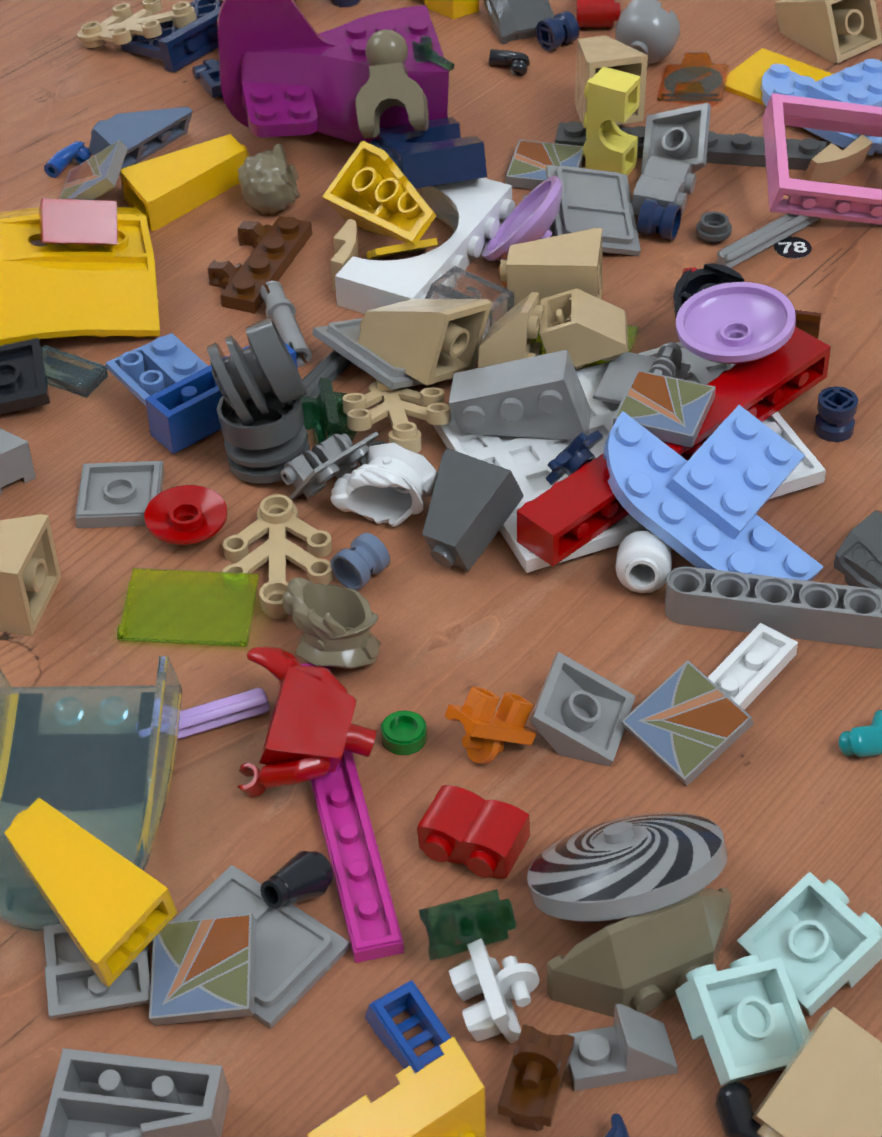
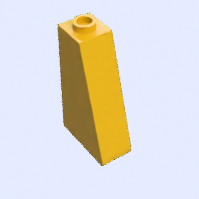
[120,134,249,232]
[4,798,178,988]

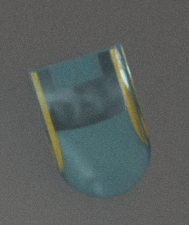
[0,656,183,931]

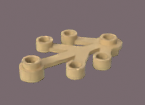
[77,0,197,48]
[343,380,451,453]
[222,494,333,619]

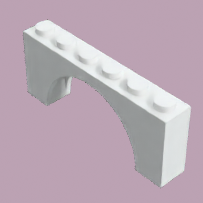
[335,178,515,314]

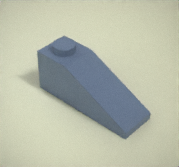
[89,107,193,174]

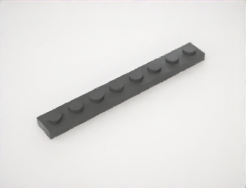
[555,121,827,170]

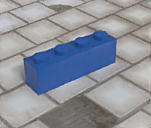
[145,342,298,454]

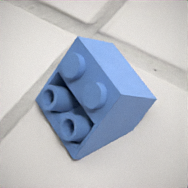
[106,333,208,406]

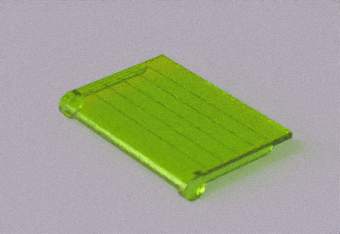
[117,568,259,647]

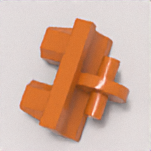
[444,686,537,764]

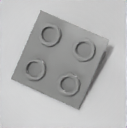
[593,342,691,405]
[280,431,379,500]

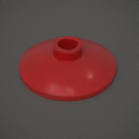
[144,485,227,545]

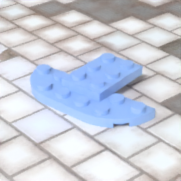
[760,59,882,156]
[603,405,824,581]

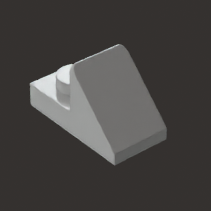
[566,1004,678,1091]

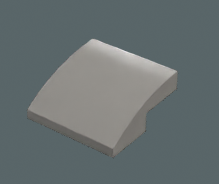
[43,923,151,1020]

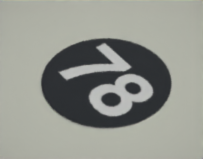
[774,237,812,259]

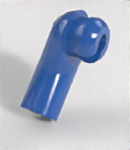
[44,141,92,178]

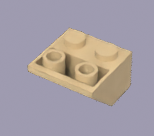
[540,288,629,370]
[478,292,545,368]

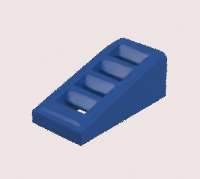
[365,980,452,1073]

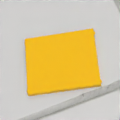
[720,48,833,106]

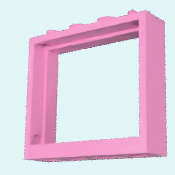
[762,93,882,225]

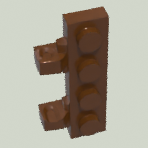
[207,216,312,314]

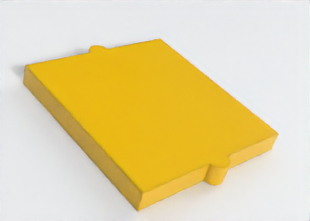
[366,238,438,260]

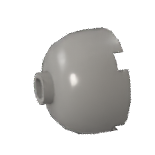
[615,0,680,65]

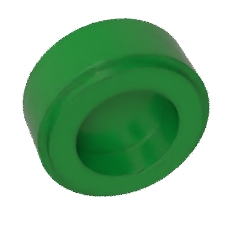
[381,710,427,755]

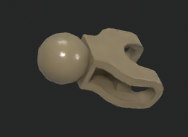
[356,29,429,139]

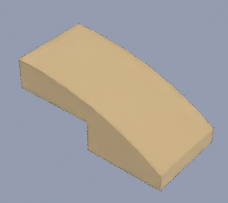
[802,134,873,183]
[330,219,359,291]

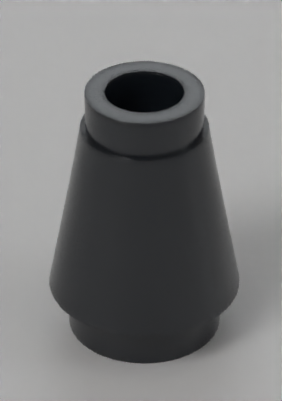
[260,851,333,909]

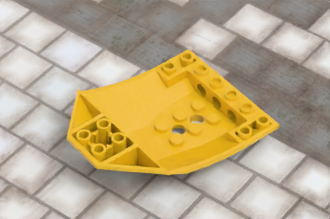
[0,207,160,346]

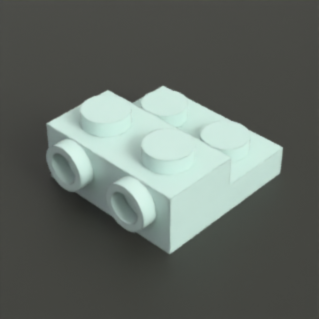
[737,872,882,1016]
[675,954,810,1086]

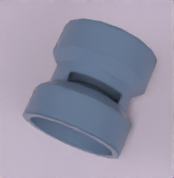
[331,532,390,591]

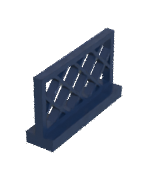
[121,0,223,72]

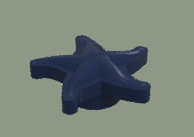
[545,430,604,485]

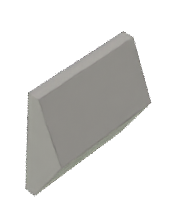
[641,103,711,175]
[530,652,636,766]

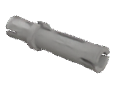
[260,281,312,367]

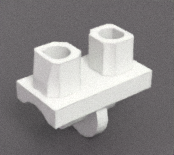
[449,939,540,1044]

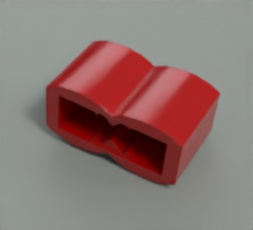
[417,785,530,879]

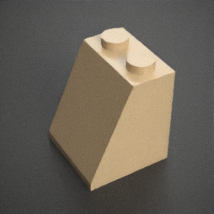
[774,0,882,63]
[574,36,648,129]
[500,228,603,330]
[358,299,492,386]
[0,514,61,636]
[752,1007,882,1137]

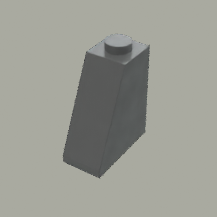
[422,448,524,572]

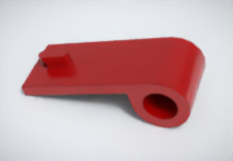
[576,0,620,27]

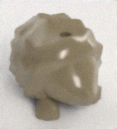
[238,143,300,215]

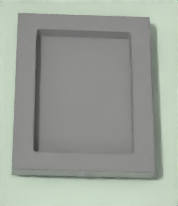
[545,165,641,256]
[312,318,453,390]
[151,865,351,1029]

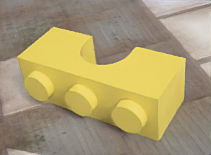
[583,66,641,176]

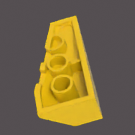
[322,140,437,245]

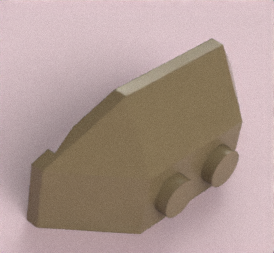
[547,888,732,1017]

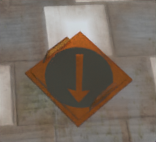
[657,52,730,101]

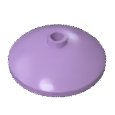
[482,175,563,262]
[676,282,796,364]

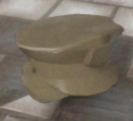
[282,577,381,669]

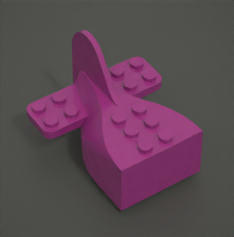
[217,0,449,144]

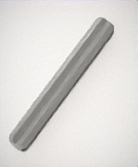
[716,214,822,268]

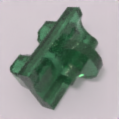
[301,378,357,445]
[419,889,516,960]

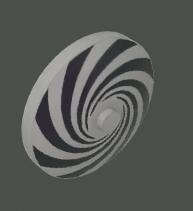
[527,812,728,921]

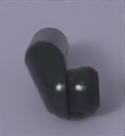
[489,49,530,76]
[715,1082,762,1137]

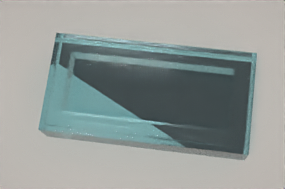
[42,345,108,398]

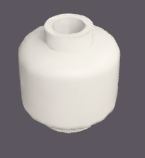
[615,530,672,594]

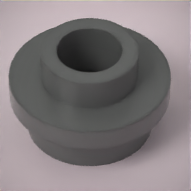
[696,211,732,243]

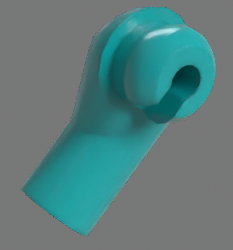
[838,710,882,757]

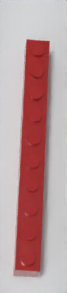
[517,327,831,567]

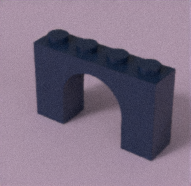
[370,117,487,189]

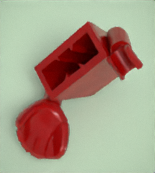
[237,646,376,797]

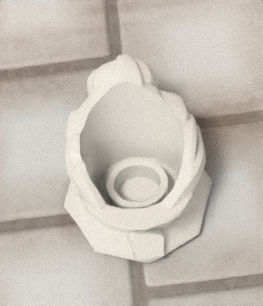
[330,443,438,527]

